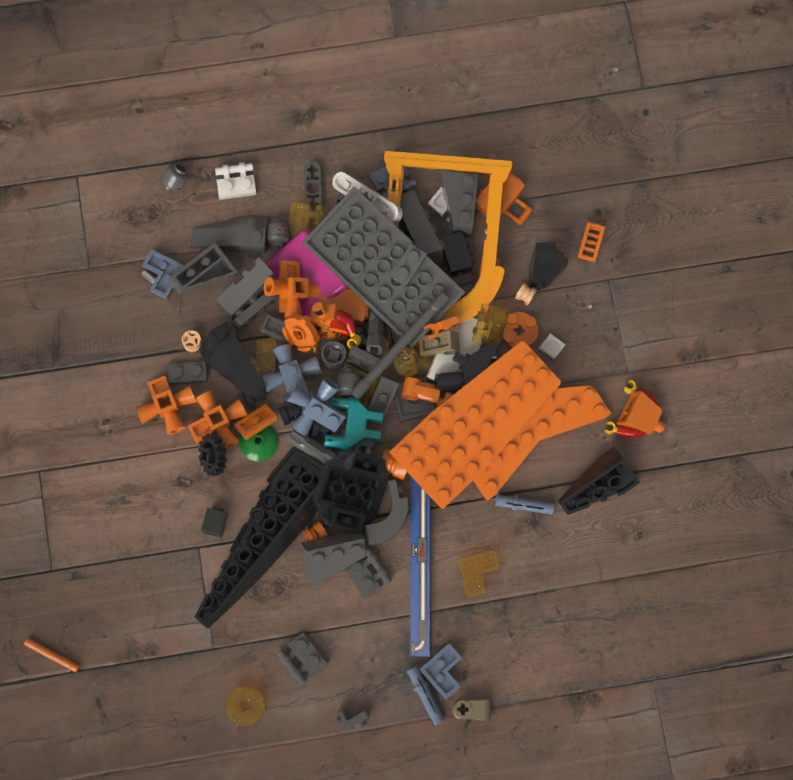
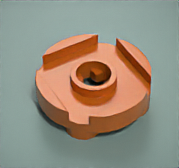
[500,312,539,348]
[283,314,320,352]

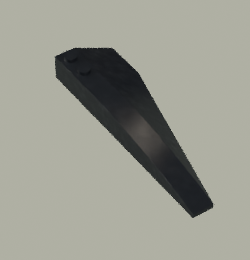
[194,446,323,629]

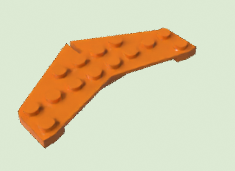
[473,386,612,501]

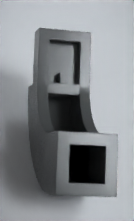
[365,480,408,547]

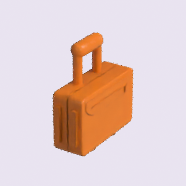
[475,172,533,225]
[319,289,370,342]

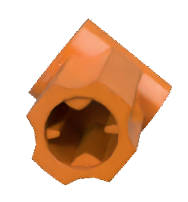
[401,377,441,404]

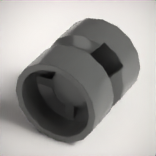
[321,341,347,372]

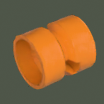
[382,449,407,481]

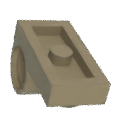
[419,330,460,357]

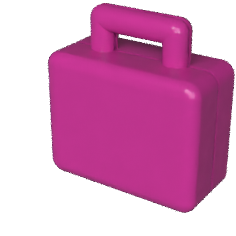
[265,230,350,316]

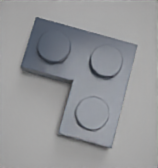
[142,249,184,300]
[419,643,462,700]

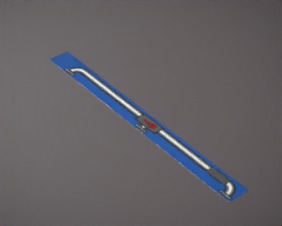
[410,427,430,656]

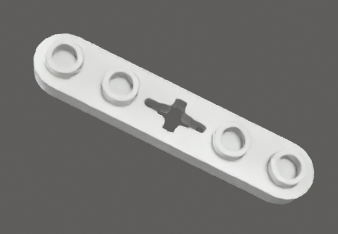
[332,172,402,224]

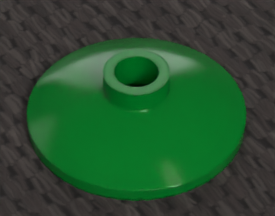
[239,426,278,462]

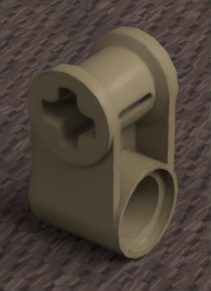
[452,700,491,721]

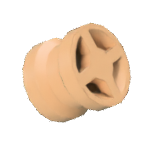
[515,282,537,306]
[182,330,202,352]

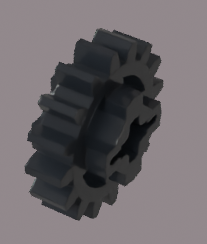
[198,433,228,476]

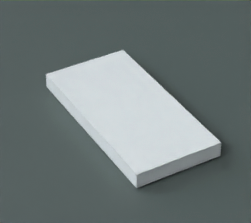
[426,318,488,391]

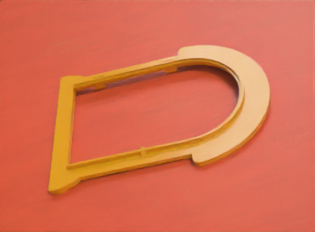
[384,151,512,326]

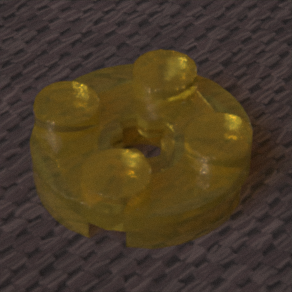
[225,686,266,727]

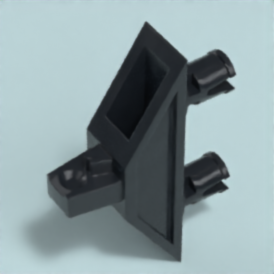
[452,337,504,386]

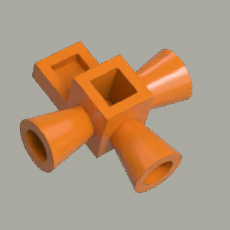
[264,260,321,319]
[135,376,197,435]
[187,391,247,449]

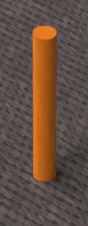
[24,638,80,672]

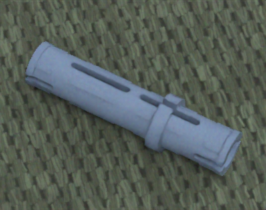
[495,494,554,515]
[406,666,445,726]

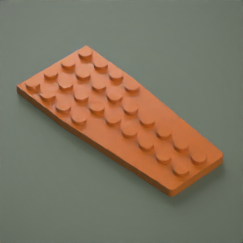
[389,341,561,509]

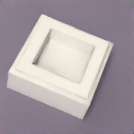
[539,333,566,361]

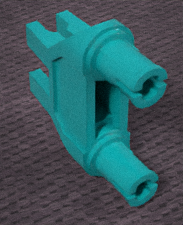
[324,396,383,452]

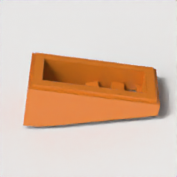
[577,221,606,263]

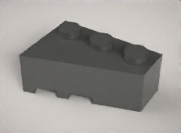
[440,170,478,235]
[167,243,238,294]
[217,257,275,320]
[301,531,366,587]

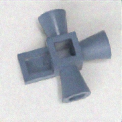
[261,344,322,395]
[286,378,346,436]

